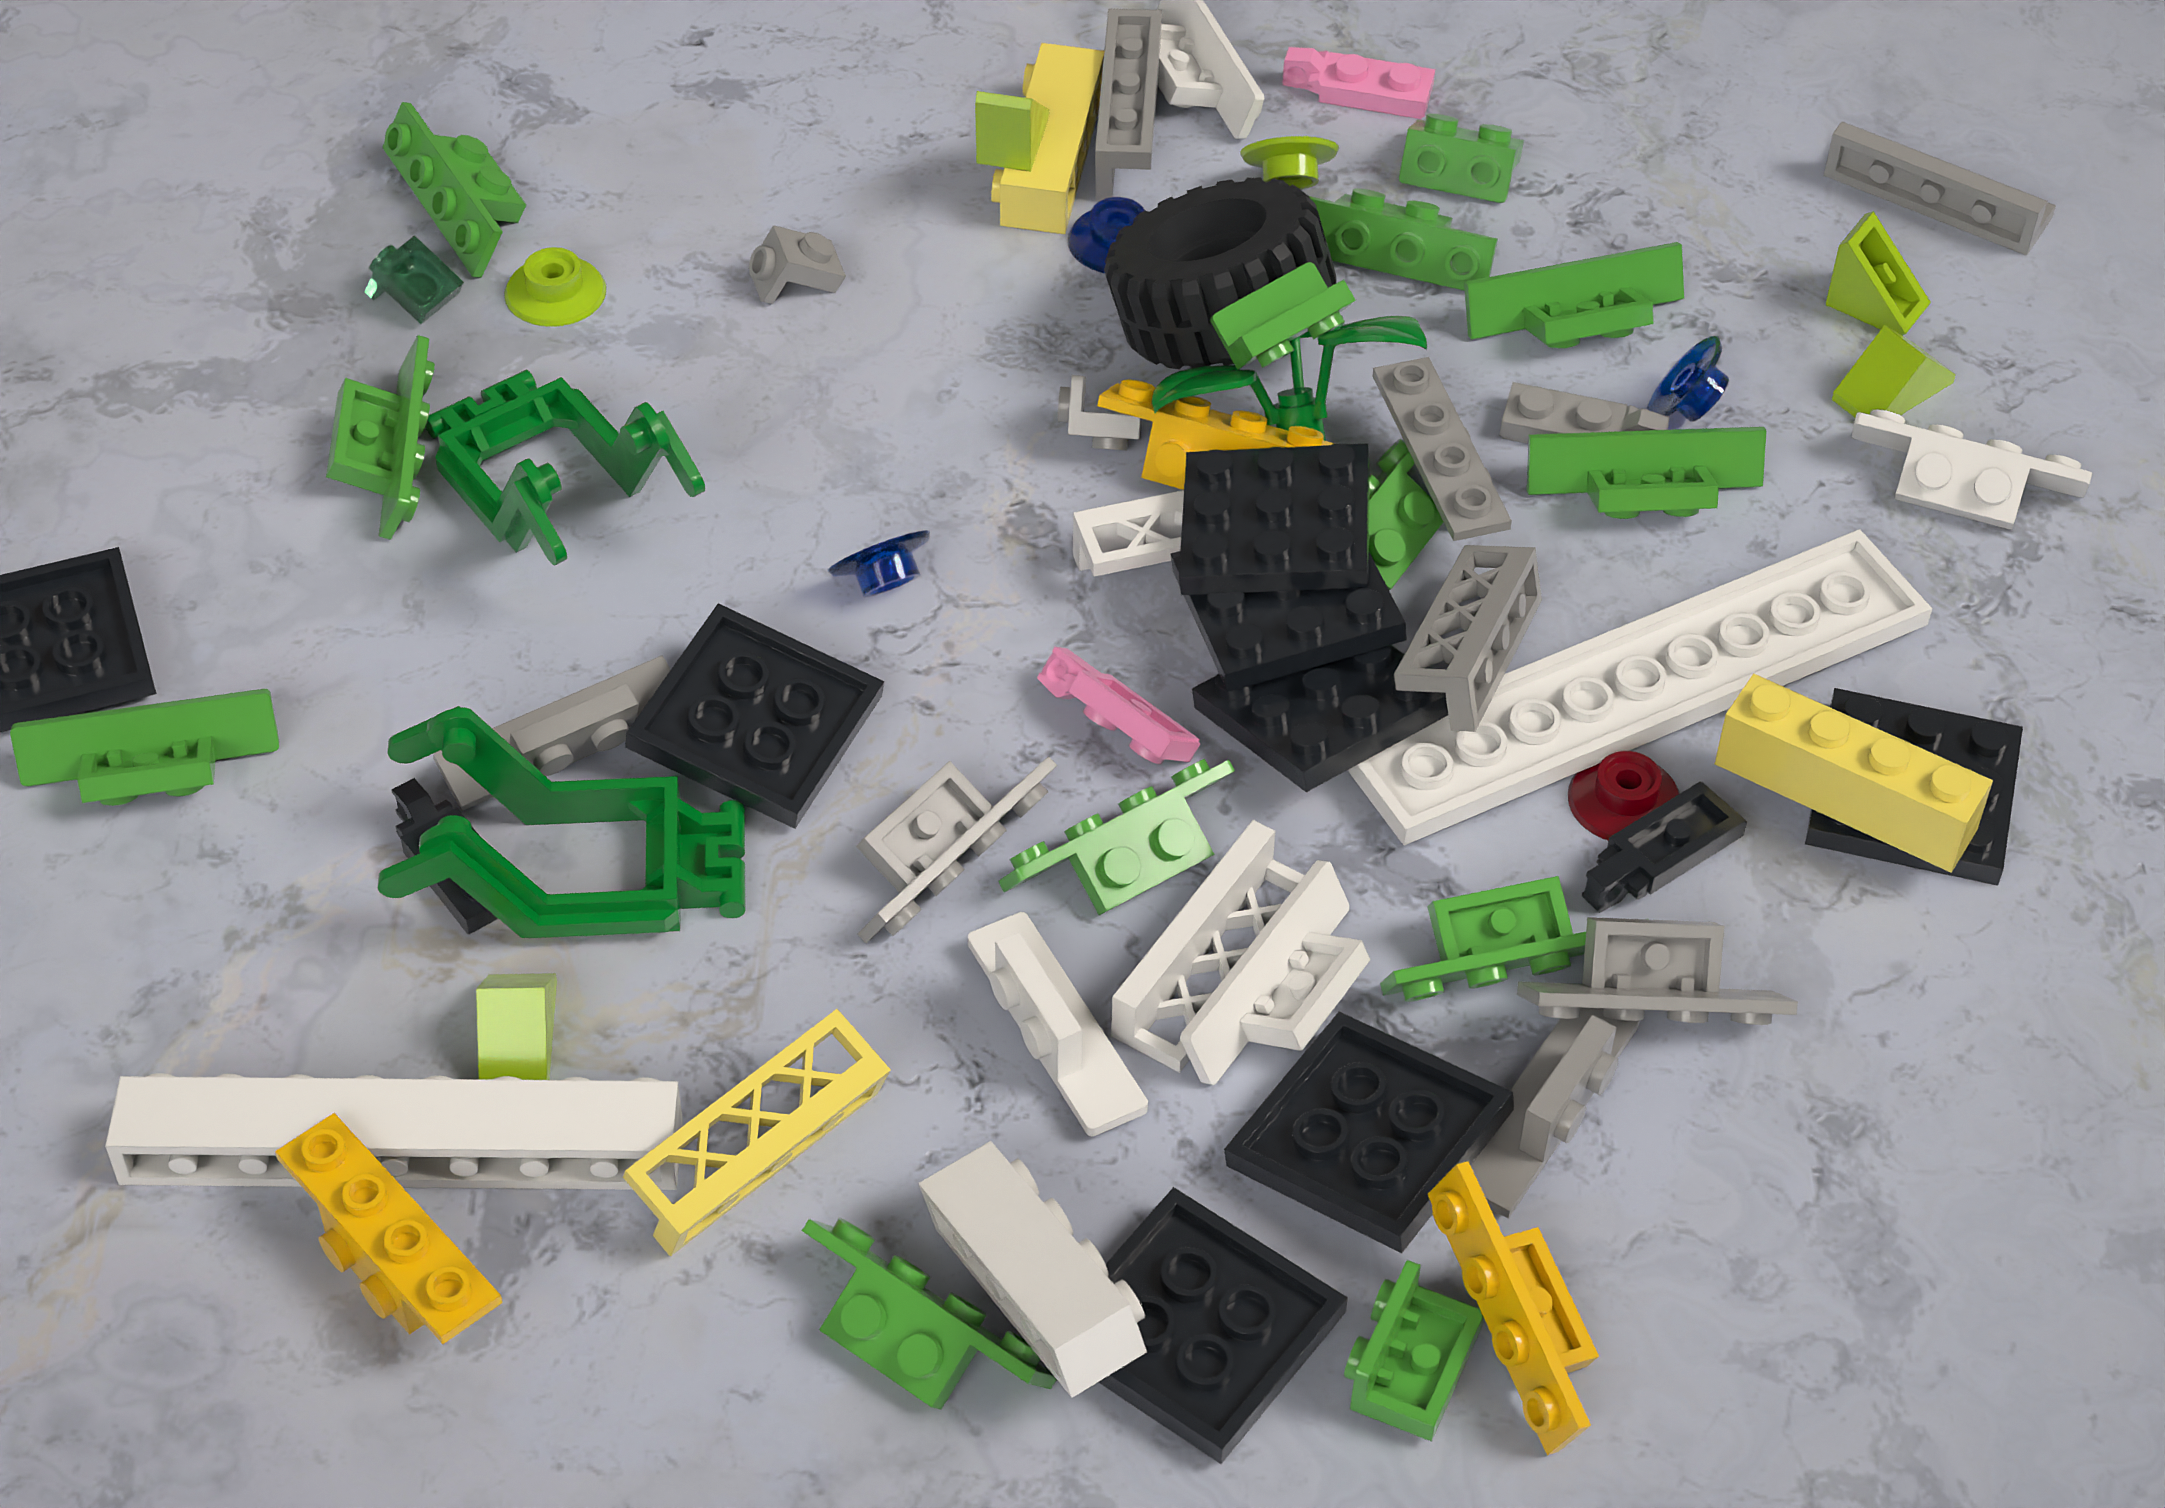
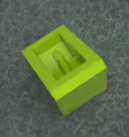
[975,91,1049,172]
[1825,211,1931,335]
[1832,325,1956,418]
[476,973,557,1080]

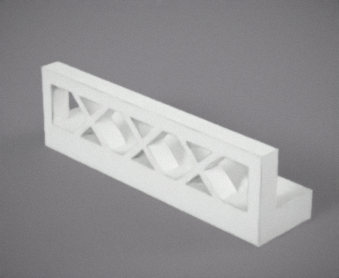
[1073,490,1184,577]
[1111,820,1305,1073]

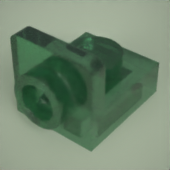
[365,235,464,324]

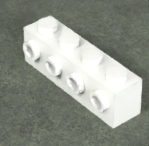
[918,1141,1147,1398]

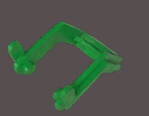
[425,369,705,566]
[377,706,746,938]

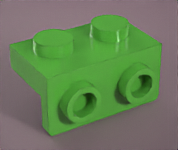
[1399,114,1524,203]
[1211,262,1356,370]
[1344,1260,1484,1442]

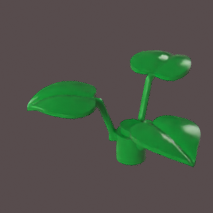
[1152,315,1427,441]

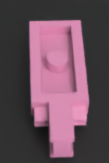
[1283,47,1435,119]
[1037,647,1201,764]

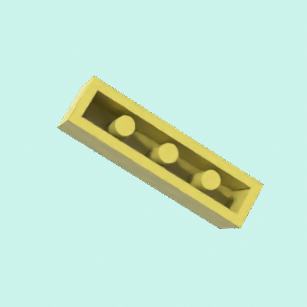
[991,43,1104,234]
[1714,673,1993,873]

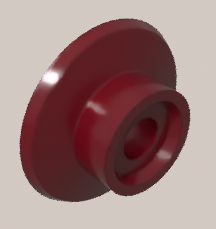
[1568,751,1680,841]

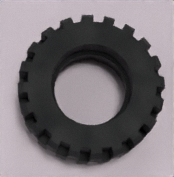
[1104,178,1337,370]

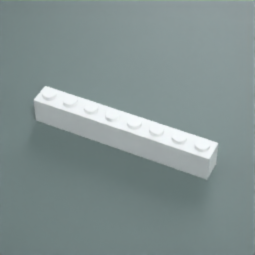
[106,1073,683,1190]

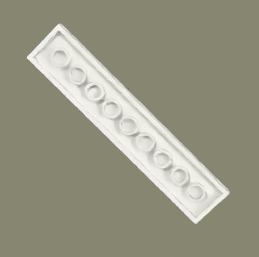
[1348,529,1932,845]

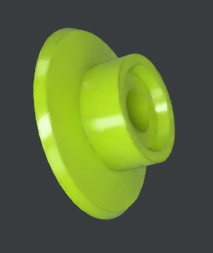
[1240,136,1339,189]
[504,247,607,327]

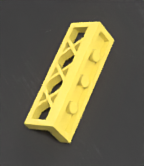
[623,1009,891,1257]

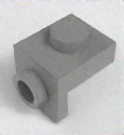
[749,225,846,304]
[1058,375,1142,450]

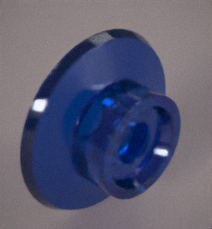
[1068,197,1145,273]
[1647,336,1729,422]
[827,530,930,597]

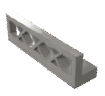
[1095,8,1162,202]
[1824,121,2056,255]
[1394,545,1542,732]

